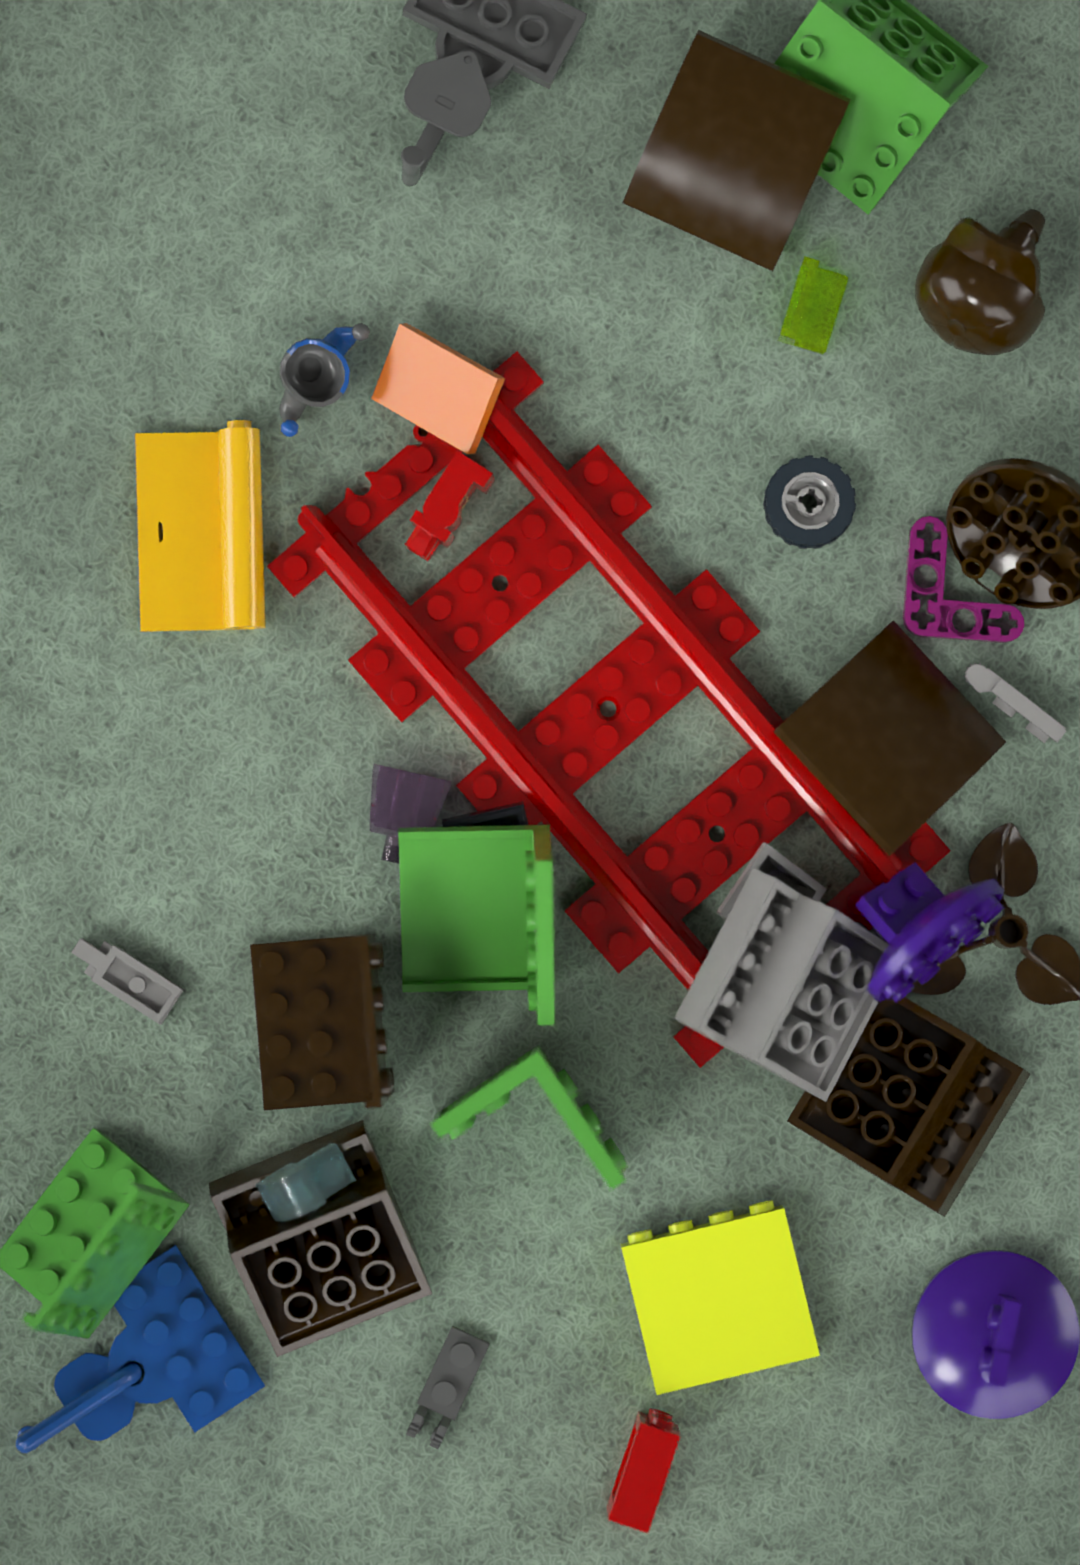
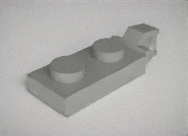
[71,938,184,1025]

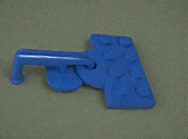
[16,1245,265,1453]

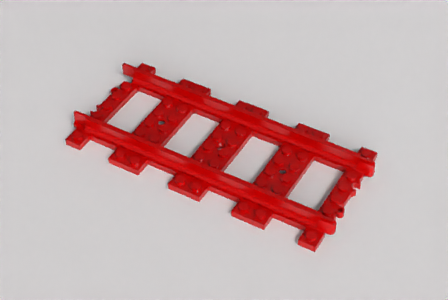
[267,351,951,1068]

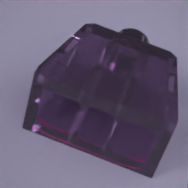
[369,764,452,864]

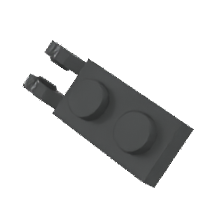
[406,1326,490,1449]

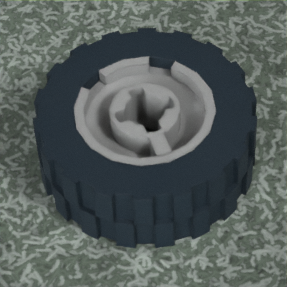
[763,455,856,549]

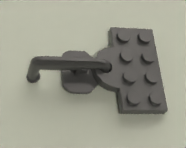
[401,0,587,187]

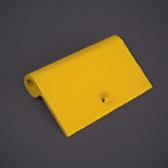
[135,420,266,632]

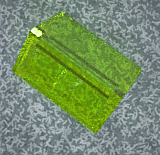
[777,256,848,354]

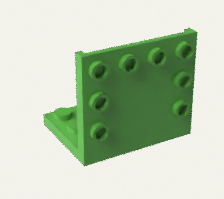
[774,0,989,214]
[398,825,555,1025]
[430,1045,627,1190]
[0,1128,190,1339]

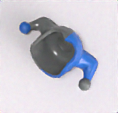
[279,323,370,437]

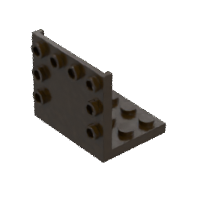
[250,934,395,1111]

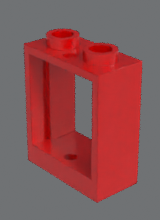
[607,1408,681,1533]

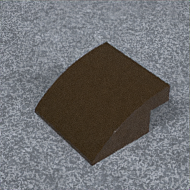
[622,30,851,271]
[774,620,1006,856]
[787,997,1030,1217]
[209,1120,432,1357]

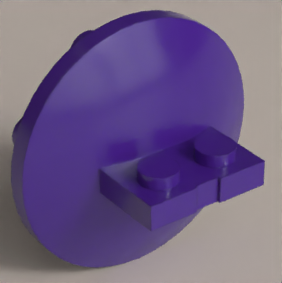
[855,862,1004,1003]
[911,1250,1080,1419]

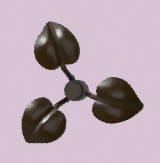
[911,823,1080,1005]

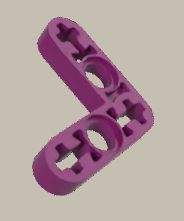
[903,516,1025,643]

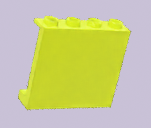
[621,1200,820,1395]

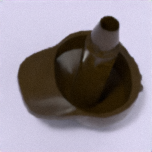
[915,209,1045,355]

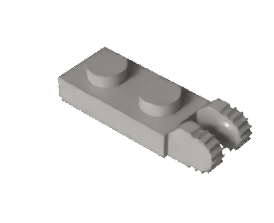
[964,663,1066,744]

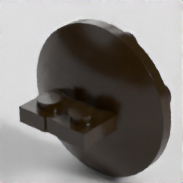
[946,458,1080,609]

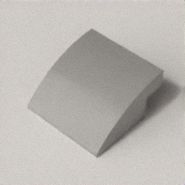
[674,868,889,1102]

